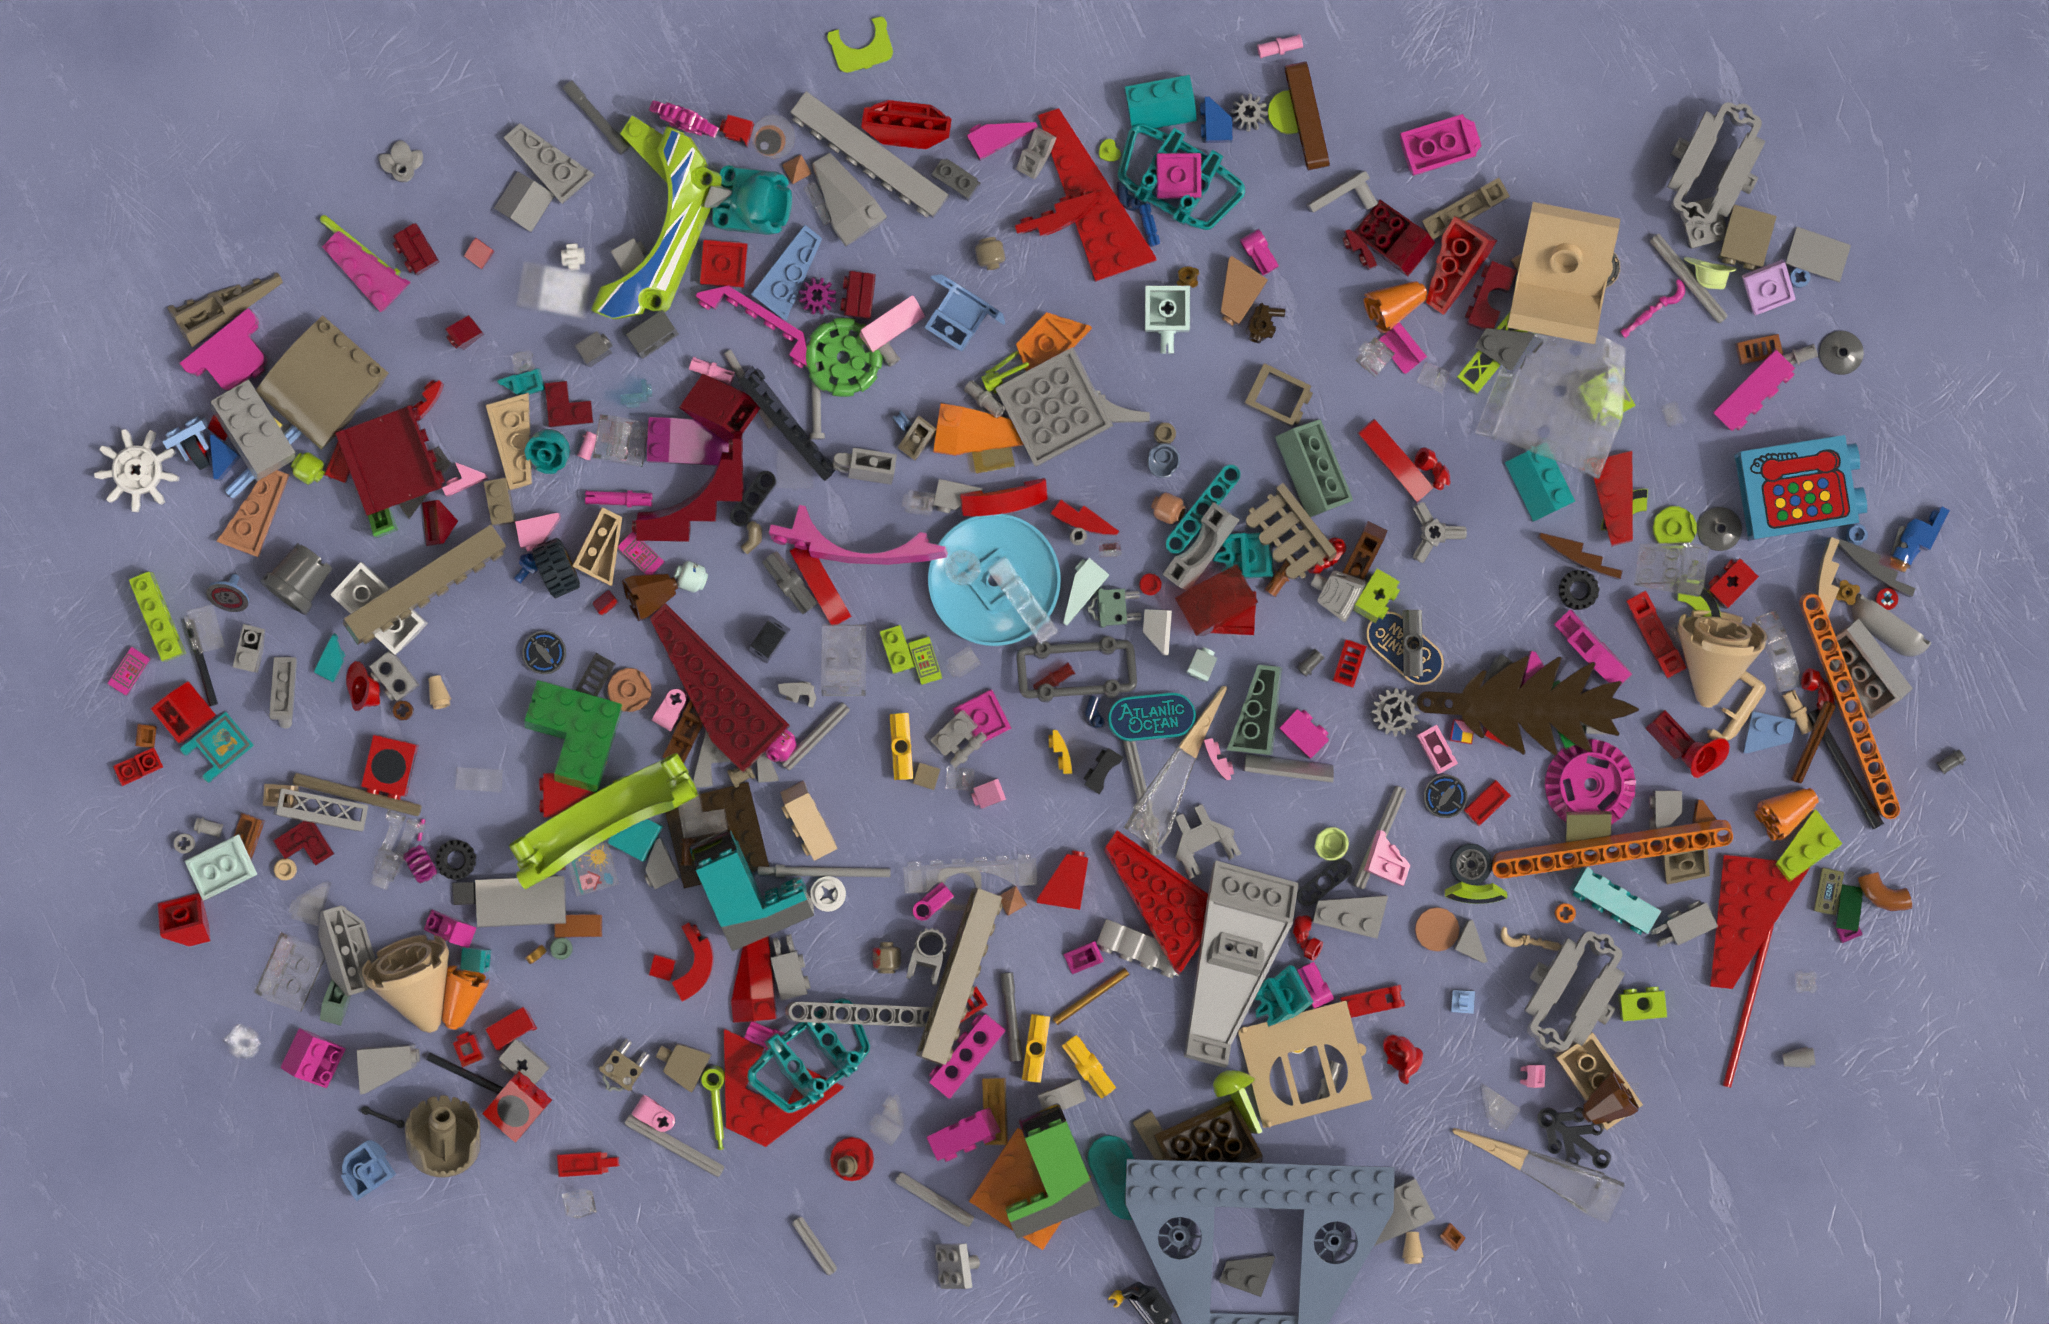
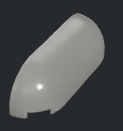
[1852,593,1931,657]

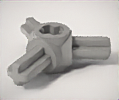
[1413,502,1467,563]

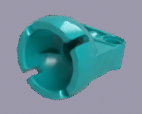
[712,165,792,235]

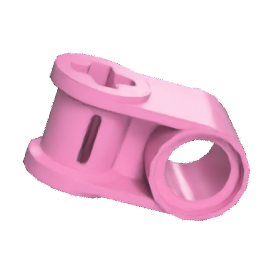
[652,689,688,732]
[631,1095,675,1132]

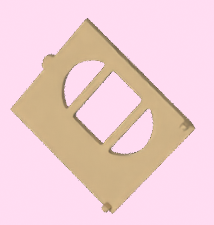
[1238,1001,1372,1128]

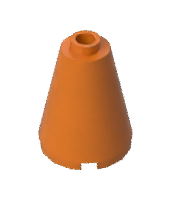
[1363,281,1427,333]
[442,965,490,1030]

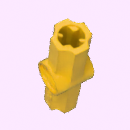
[890,713,913,780]
[1022,1014,1050,1083]
[1062,1034,1116,1099]

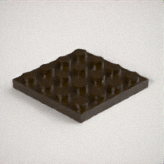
[665,782,770,889]

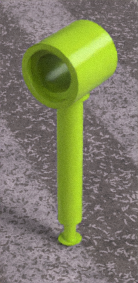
[702,1065,725,1150]

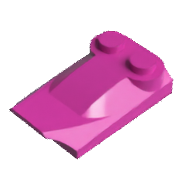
[1399,114,1482,176]

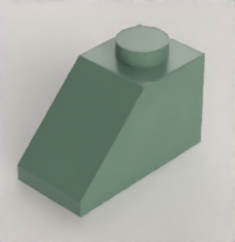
[320,979,351,1026]

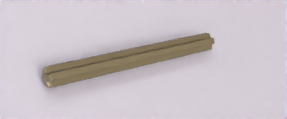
[293,773,422,816]

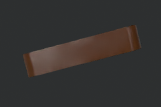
[1284,61,1330,171]

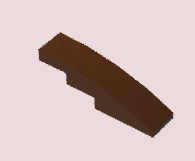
[1538,533,1623,580]
[662,699,703,763]

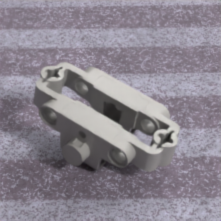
[1667,102,1765,225]
[1524,931,1625,1052]

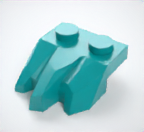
[1213,533,1273,579]
[1255,965,1314,1027]

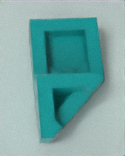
[497,369,545,395]
[314,633,345,682]

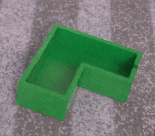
[524,680,622,792]

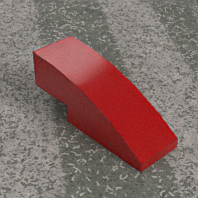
[1050,500,1120,536]

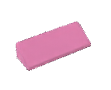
[859,295,925,353]

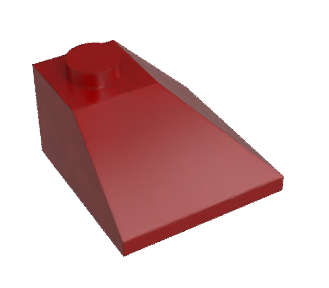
[158,893,211,947]

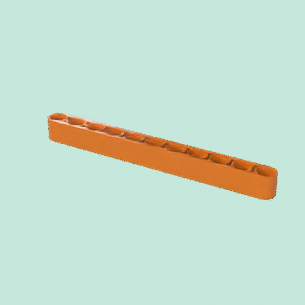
[1799,592,1900,819]
[1492,820,1733,879]

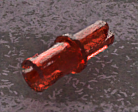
[1033,662,1076,690]

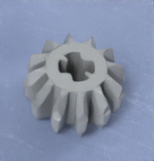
[1230,94,1268,132]

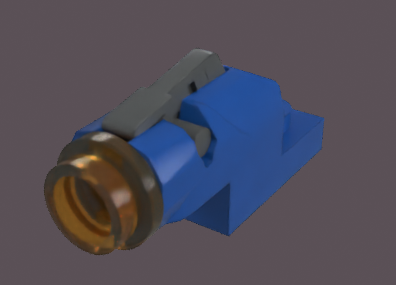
[1889,506,1950,573]

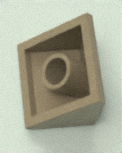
[1660,849,1710,885]

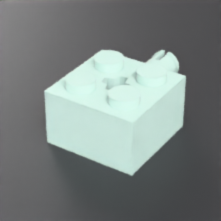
[1145,286,1190,354]

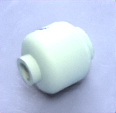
[674,561,708,593]

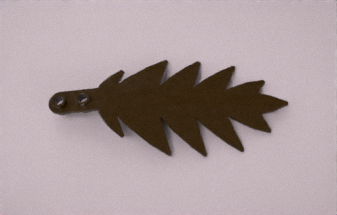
[1417,655,1639,756]

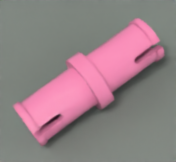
[1257,34,1303,59]
[689,357,735,385]

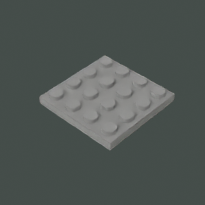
[995,347,1113,467]

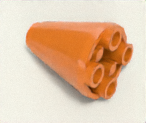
[1754,788,1819,841]

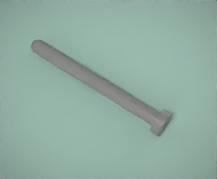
[809,343,825,440]

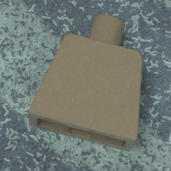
[656,1043,712,1093]

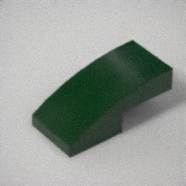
[1835,884,1863,931]

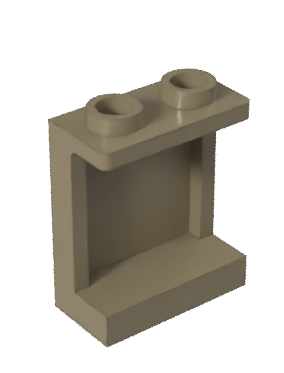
[1718,204,1777,271]

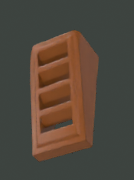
[1735,334,1783,365]

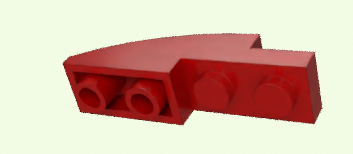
[1015,189,1101,237]

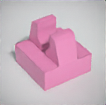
[1520,1064,1545,1088]

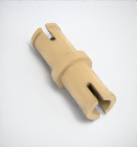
[1782,689,1814,735]

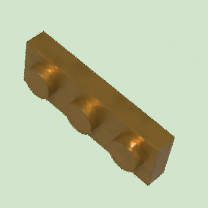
[982,1078,1008,1145]

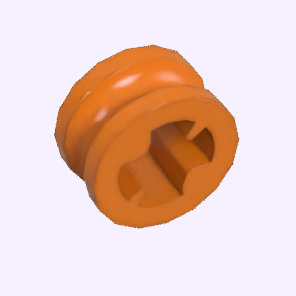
[1555,903,1576,923]

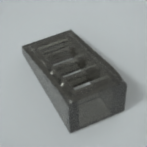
[575,653,616,697]

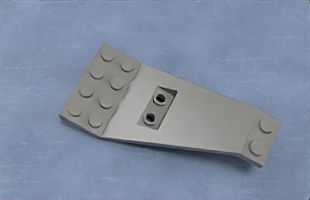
[1184,861,1299,1068]

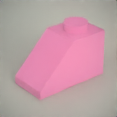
[515,513,561,552]
[971,779,1006,809]

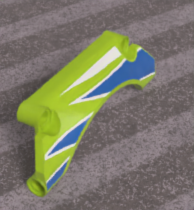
[591,126,722,320]

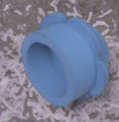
[1846,524,1868,545]

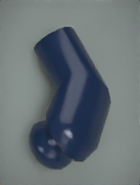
[1117,182,1140,211]
[1084,695,1104,728]

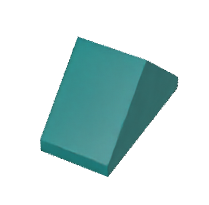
[460,947,492,973]

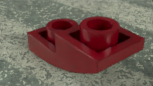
[1342,229,1377,270]

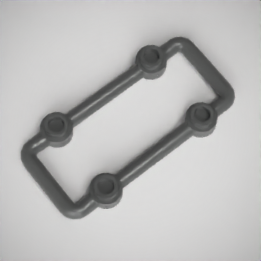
[1016,636,1137,703]

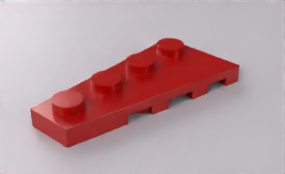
[1589,451,1633,547]

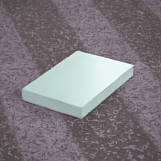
[185,835,257,901]

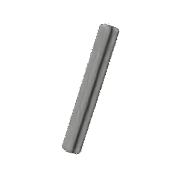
[782,703,850,770]
[895,1172,974,1227]

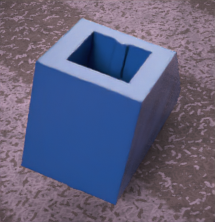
[1200,96,1233,143]

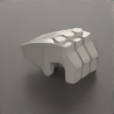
[778,682,817,708]

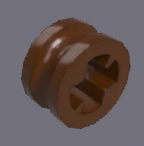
[393,701,414,720]

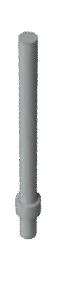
[758,865,891,878]

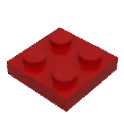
[700,240,748,288]

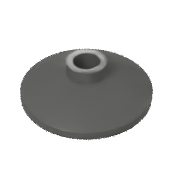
[1819,331,1864,375]
[1698,507,1742,551]

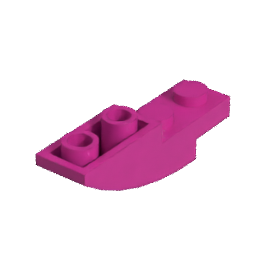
[1554,609,1632,686]

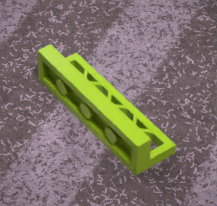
[1457,312,1528,395]

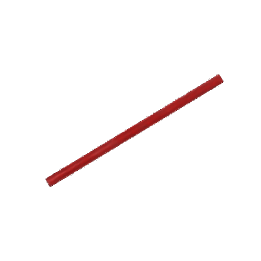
[1723,925,1774,1088]

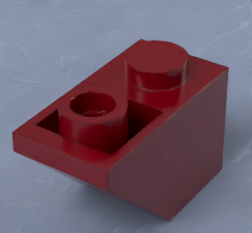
[445,315,484,350]

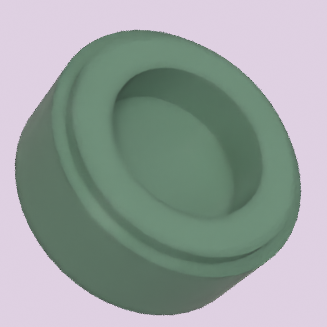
[550,938,573,960]

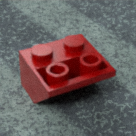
[150,681,216,743]

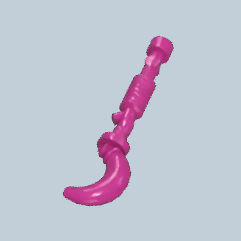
[1620,279,1685,338]

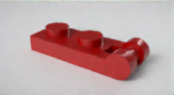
[1340,984,1405,1018]

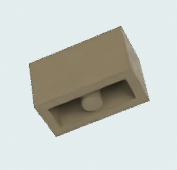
[484,478,516,526]

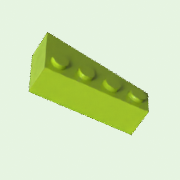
[620,115,708,185]

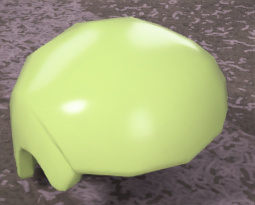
[1314,827,1349,861]

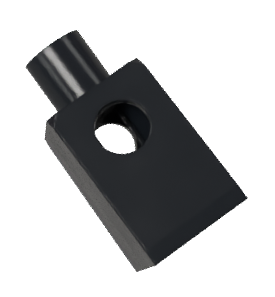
[749,617,791,663]

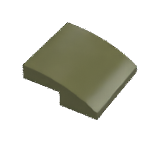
[1565,811,1612,851]

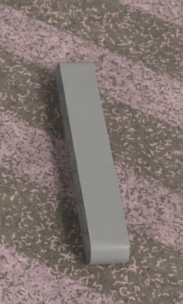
[785,1002,931,1027]

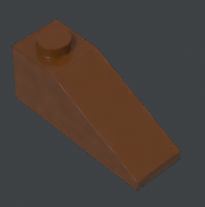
[1342,521,1388,580]

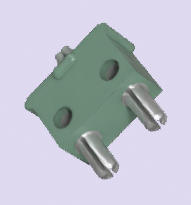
[1088,588,1141,628]

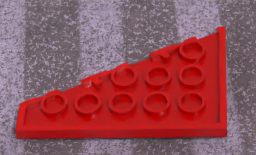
[1710,855,1810,989]

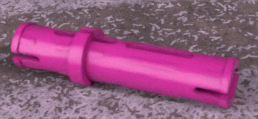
[585,490,653,508]

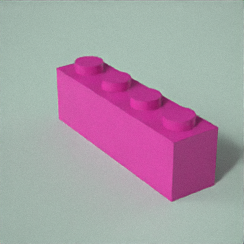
[1713,349,1795,431]

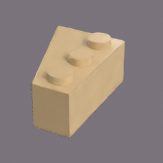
[780,780,838,861]

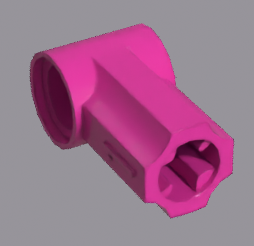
[1240,229,1279,276]
[913,882,955,921]
[1297,961,1334,1009]
[744,1021,790,1050]

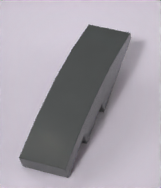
[1838,539,1916,597]

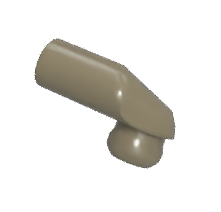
[740,521,762,555]

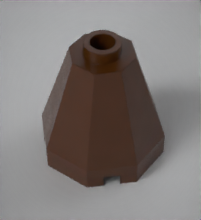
[622,574,678,622]
[1582,1071,1639,1125]

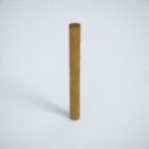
[1053,968,1130,1025]

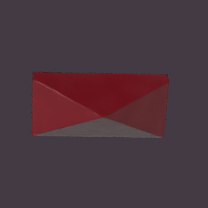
[422,500,458,546]

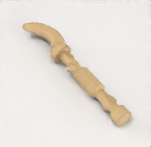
[1500,927,1562,951]

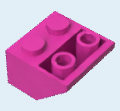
[280,1028,346,1088]

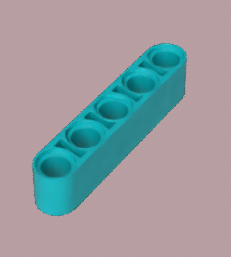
[1165,465,1241,554]

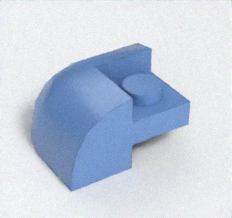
[341,1140,397,1201]

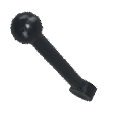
[361,1106,405,1129]

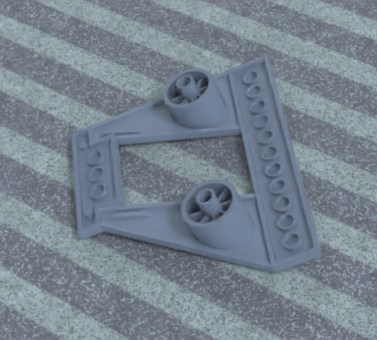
[1125,1159,1395,1324]

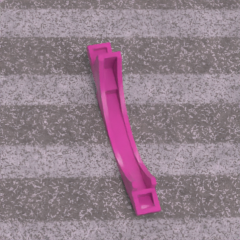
[769,505,948,565]

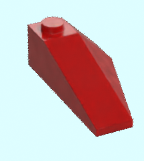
[1426,216,1498,315]
[731,936,777,1023]

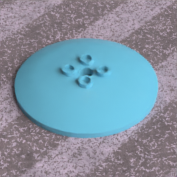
[928,514,1061,646]

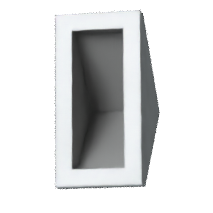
[1454,919,1488,963]

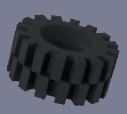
[1558,570,1600,610]
[435,840,476,880]

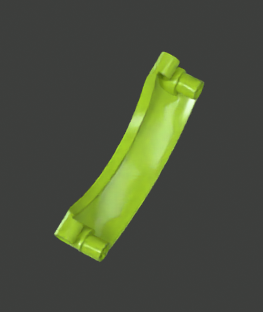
[509,753,698,889]

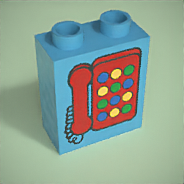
[1734,435,1868,541]

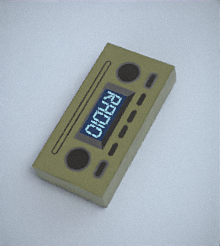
[1813,868,1844,915]

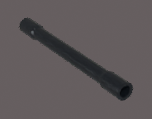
[1807,708,1884,830]

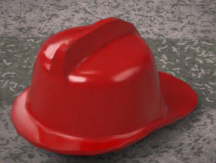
[346,661,380,711]
[1681,738,1730,778]

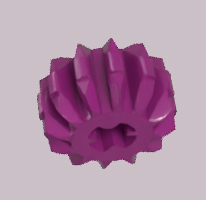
[799,278,836,315]
[403,845,437,883]

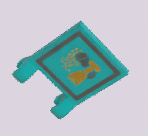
[180,712,254,783]

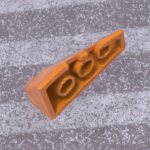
[933,403,1024,456]

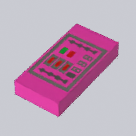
[618,532,665,575]
[107,647,151,696]

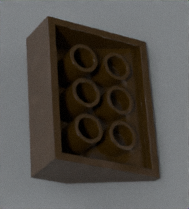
[1154,1099,1263,1163]

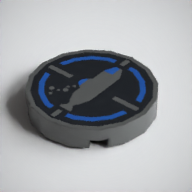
[522,631,566,674]
[1423,775,1468,818]

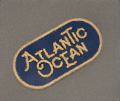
[1366,612,1444,685]

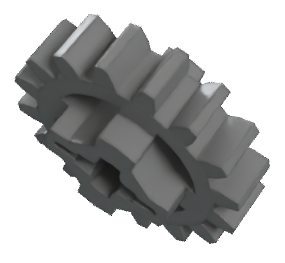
[1371,688,1420,736]

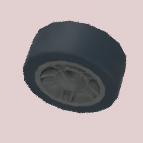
[1449,843,1492,885]

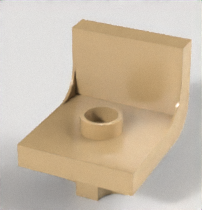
[1508,202,1620,344]

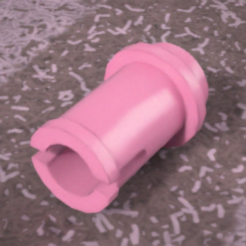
[577,431,599,460]

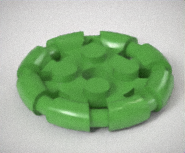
[805,318,883,397]

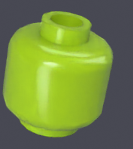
[291,452,325,485]

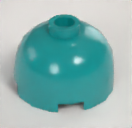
[524,429,570,474]

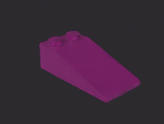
[647,417,729,466]

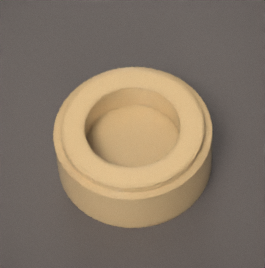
[274,858,297,880]

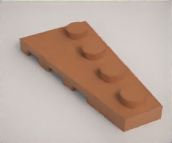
[216,470,290,557]

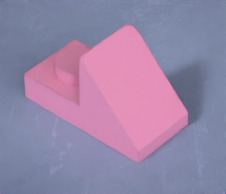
[442,462,488,497]

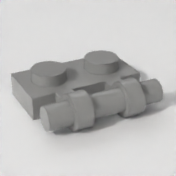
[931,710,987,768]

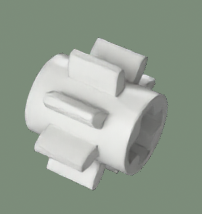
[561,243,585,271]

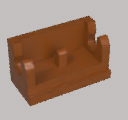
[234,813,265,861]

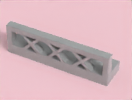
[273,788,368,832]

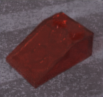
[1175,564,1259,636]

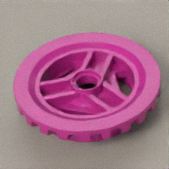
[1545,739,1636,825]

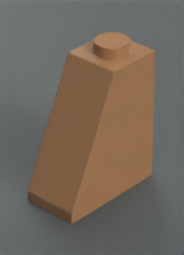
[1220,256,1268,326]

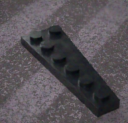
[737,366,835,482]

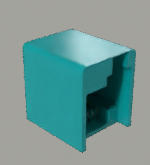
[608,818,664,862]

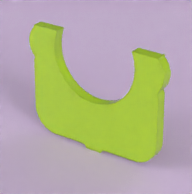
[827,16,893,73]

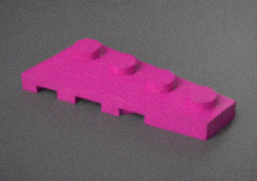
[322,231,411,312]

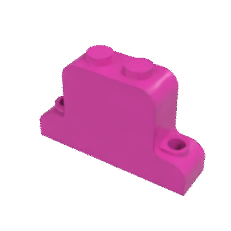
[180,308,267,391]

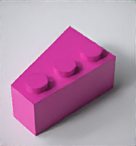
[927,1108,1001,1162]

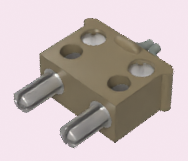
[599,1039,650,1092]

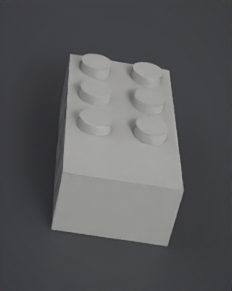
[210,380,296,481]

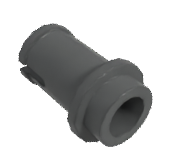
[1297,648,1325,677]
[1937,749,1966,774]

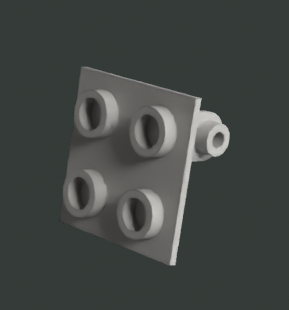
[1683,197,1727,249]

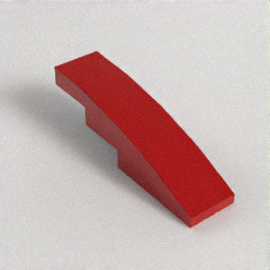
[1358,419,1434,502]

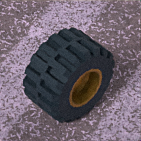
[532,538,580,599]

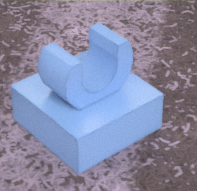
[1451,990,1475,1014]

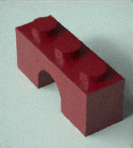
[1465,261,1517,331]

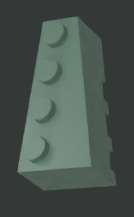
[1227,665,1282,755]

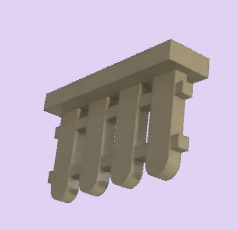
[1246,483,1337,580]

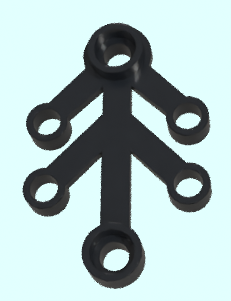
[1537,1107,1611,1169]

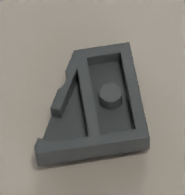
[1474,328,1534,371]
[1219,1255,1275,1297]

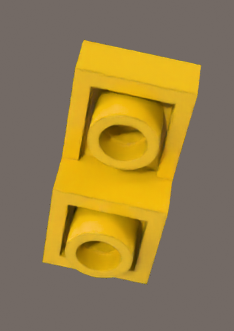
[1048,730,1072,774]

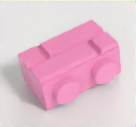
[1416,725,1458,774]

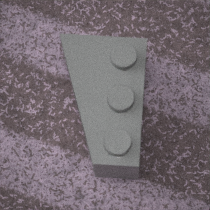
[1312,895,1388,939]

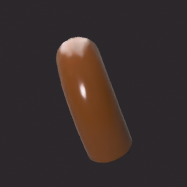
[1857,872,1912,911]

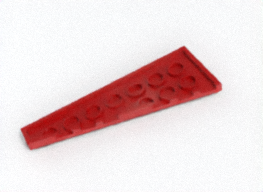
[1038,108,1157,282]

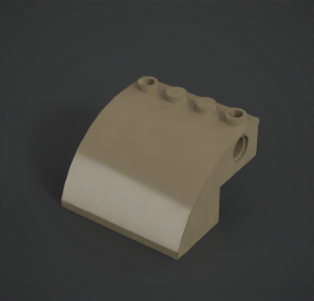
[256,315,389,450]

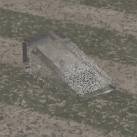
[1098,540,1122,558]

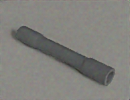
[563,80,630,155]
[1000,972,1022,1062]

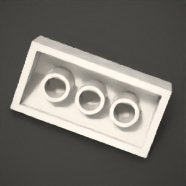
[330,562,428,655]

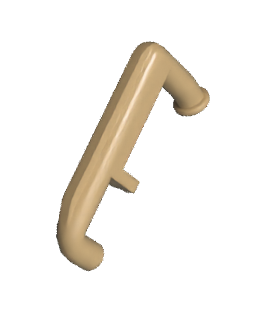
[1707,671,1766,741]

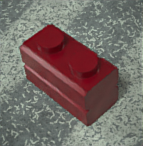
[393,223,440,276]
[840,271,876,319]

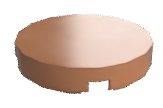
[608,668,652,712]
[1415,907,1460,952]

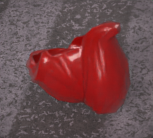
[1383,1034,1423,1085]

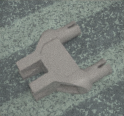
[1175,804,1242,879]

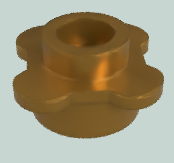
[1177,266,1200,288]
[1836,580,1860,605]

